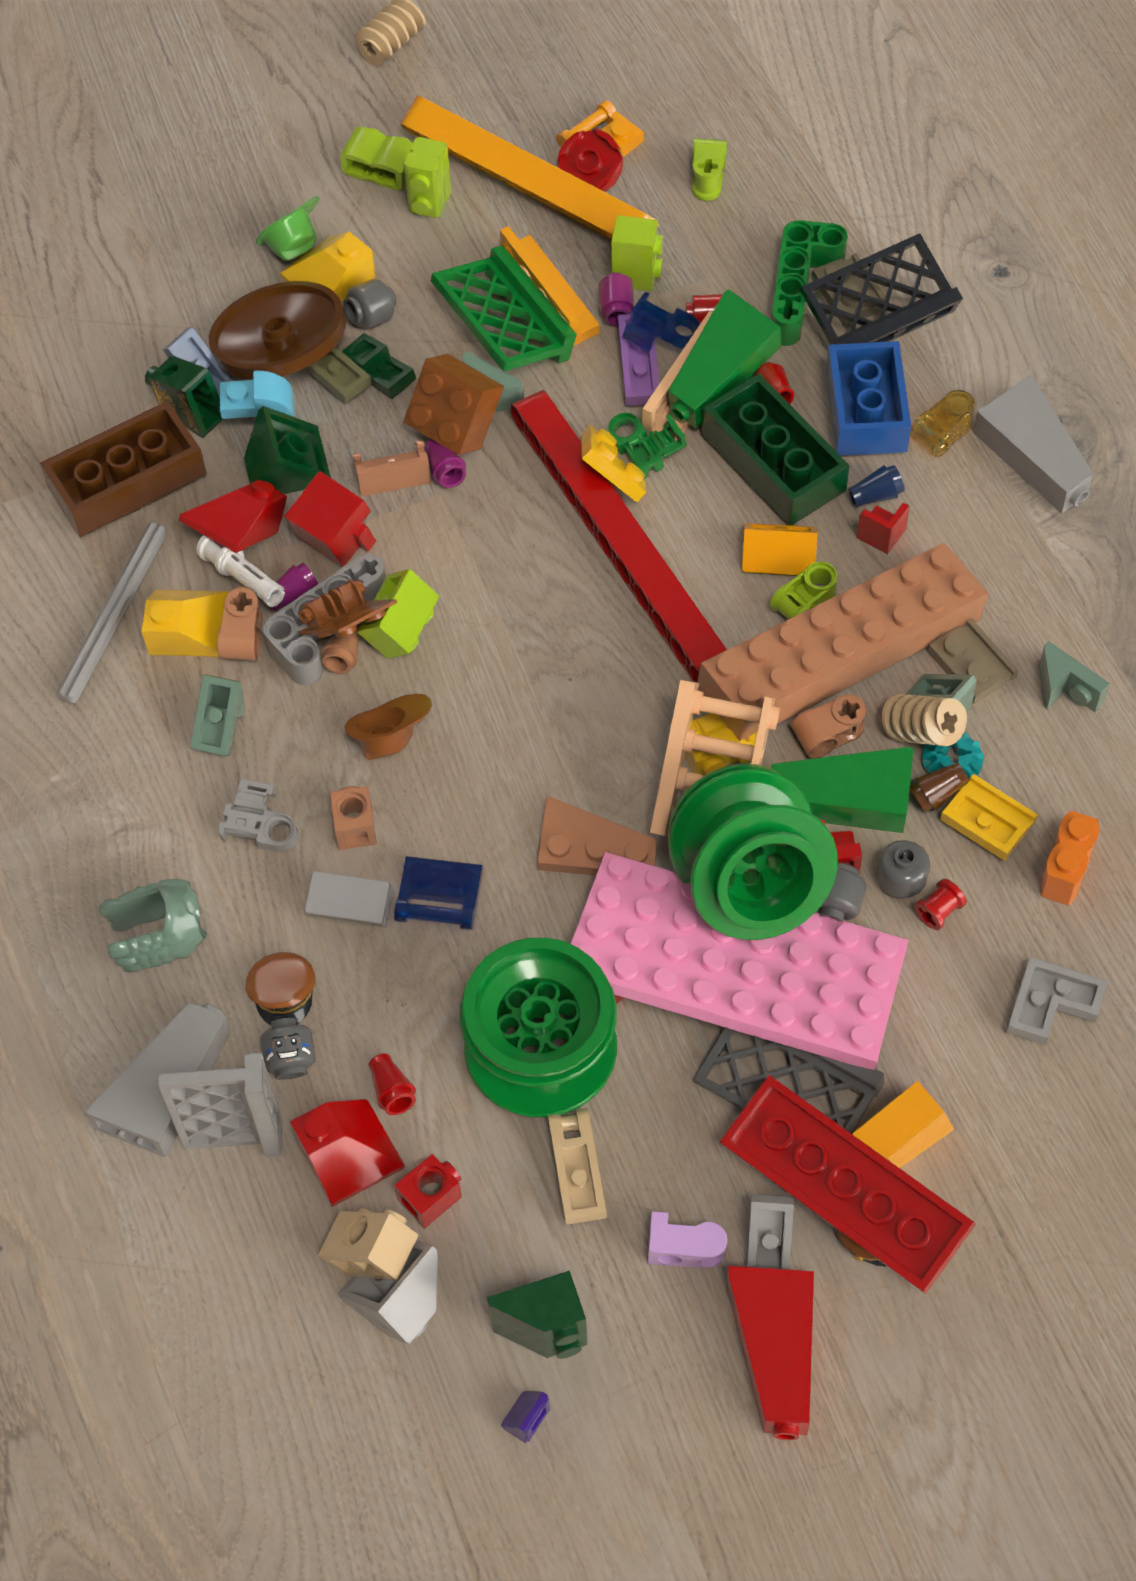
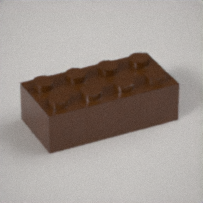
[40,401,207,537]

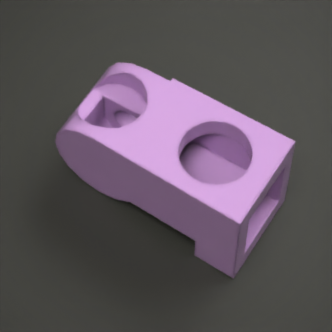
[648,1211,728,1268]

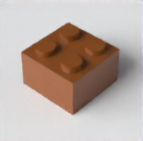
[403,353,504,455]

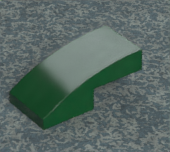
[342,333,417,399]

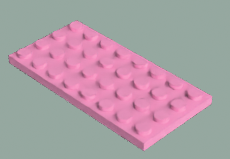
[571,852,909,1070]

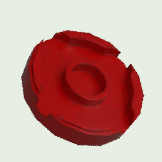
[557,129,624,192]

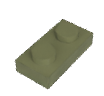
[304,346,372,404]

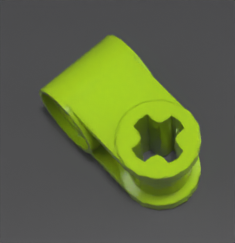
[692,138,727,201]
[769,561,837,620]

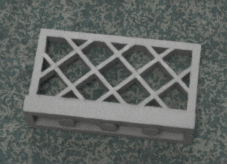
[158,1053,282,1157]

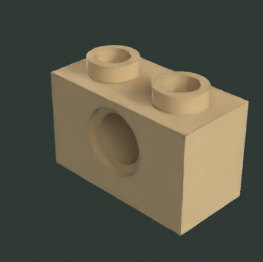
[318,1208,418,1280]

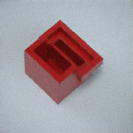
[284,471,376,567]

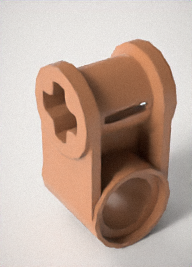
[217,587,263,661]
[791,694,866,759]

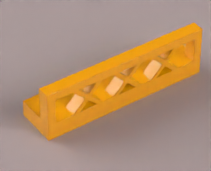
[500,226,600,346]

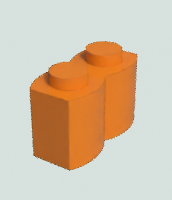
[1040,810,1099,905]

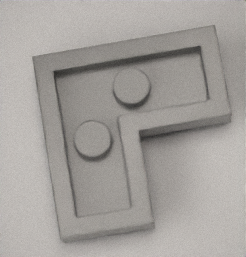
[1006,957,1108,1045]

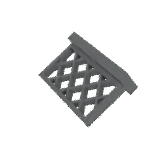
[694,1027,884,1134]

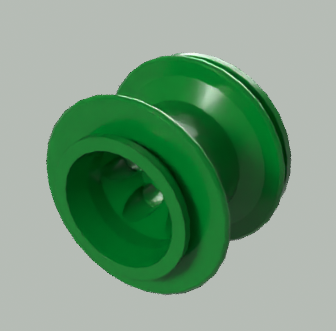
[667,764,838,940]
[460,937,617,1117]

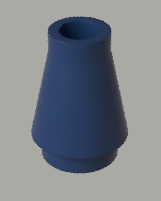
[848,465,905,508]

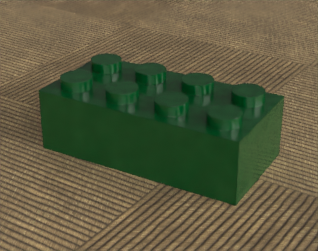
[702,373,850,525]

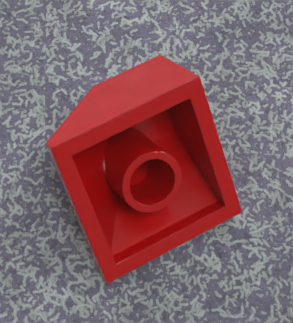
[178,480,287,553]
[290,1099,405,1207]

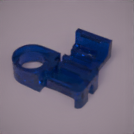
[622,292,700,352]

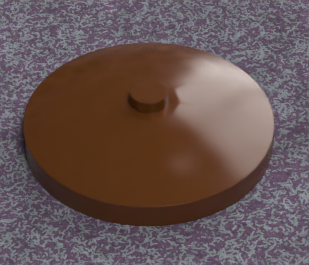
[209,281,346,380]

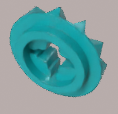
[922,732,984,783]

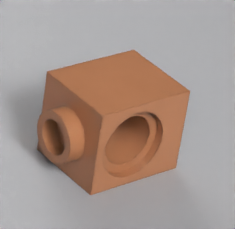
[330,786,377,850]

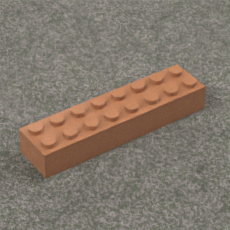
[698,542,989,741]

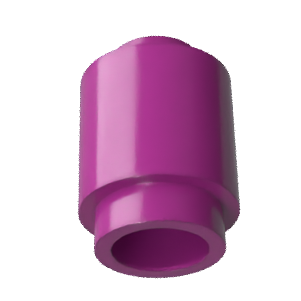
[599,273,635,326]

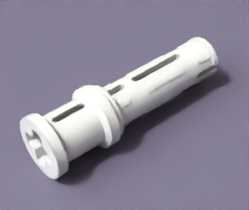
[196,535,285,607]

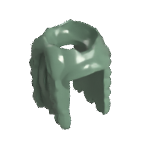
[99,879,207,973]

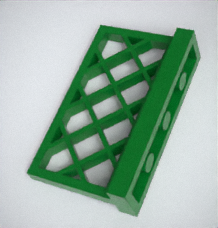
[430,245,577,372]

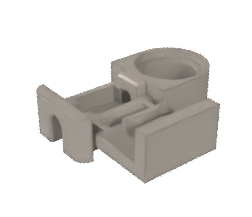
[218,779,299,852]

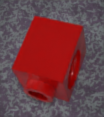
[394,1154,462,1229]

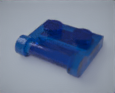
[394,856,483,930]

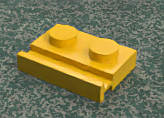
[940,774,1038,861]

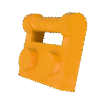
[556,100,644,157]

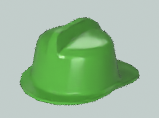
[256,196,320,261]

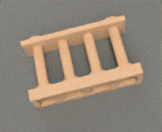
[650,680,780,836]

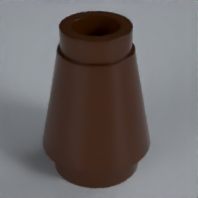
[910,761,970,812]

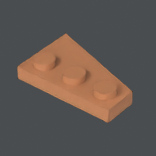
[537,796,657,875]

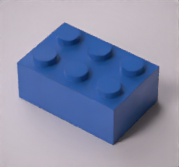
[826,341,911,456]

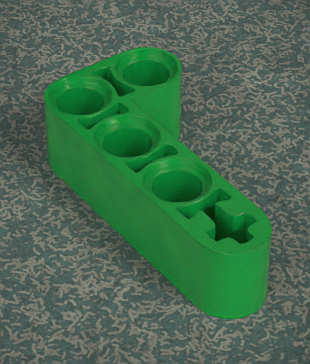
[772,220,848,346]

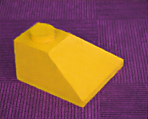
[280,231,376,303]
[141,589,229,657]

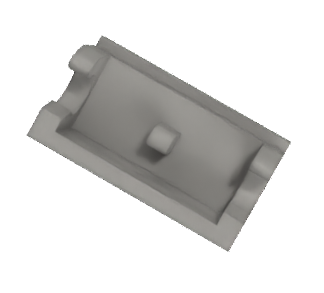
[305,871,394,927]

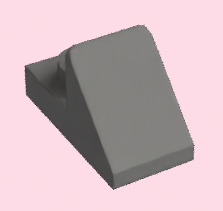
[747,1194,794,1270]

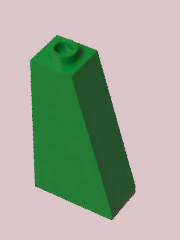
[668,289,782,429]
[771,747,914,833]

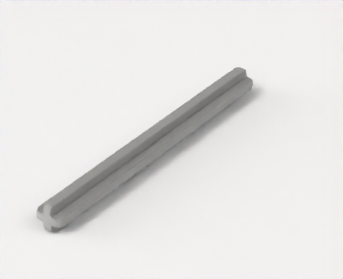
[57,522,167,704]

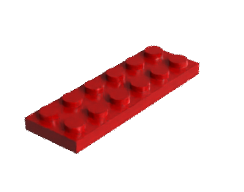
[720,1075,976,1295]

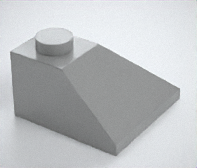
[338,1240,438,1344]

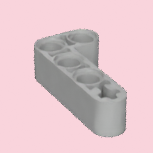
[263,554,386,686]

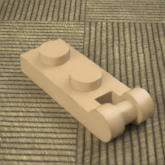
[548,1108,607,1225]

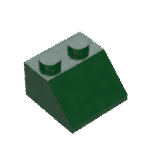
[487,1270,587,1359]

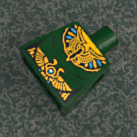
[145,356,223,438]

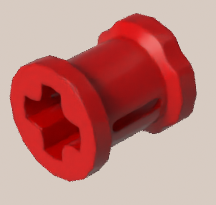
[914,878,967,931]

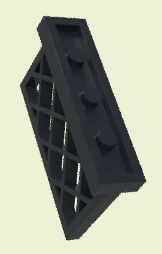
[800,233,963,345]

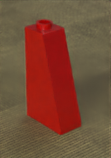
[727,1266,814,1440]

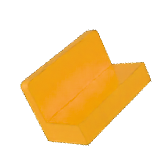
[742,523,818,575]

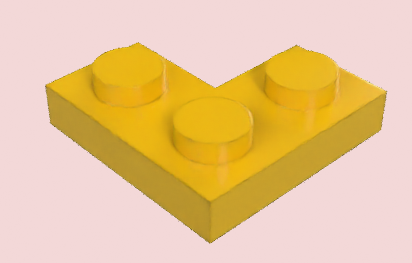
[581,424,646,502]

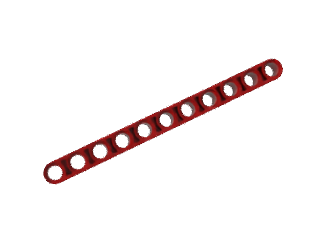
[510,390,728,683]

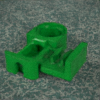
[608,412,687,479]

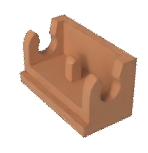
[353,440,431,497]

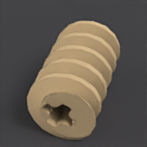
[355,0,426,66]
[882,693,967,746]

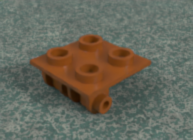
[298,580,398,638]

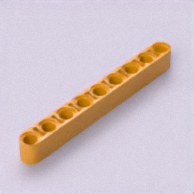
[400,95,659,239]

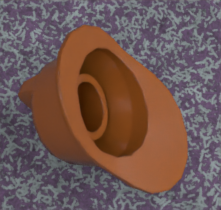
[344,693,432,760]

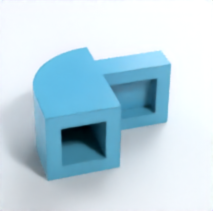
[220,371,296,419]

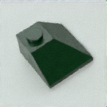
[244,406,331,494]

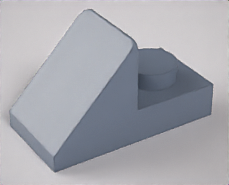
[163,327,233,396]

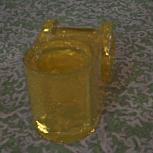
[910,390,975,457]

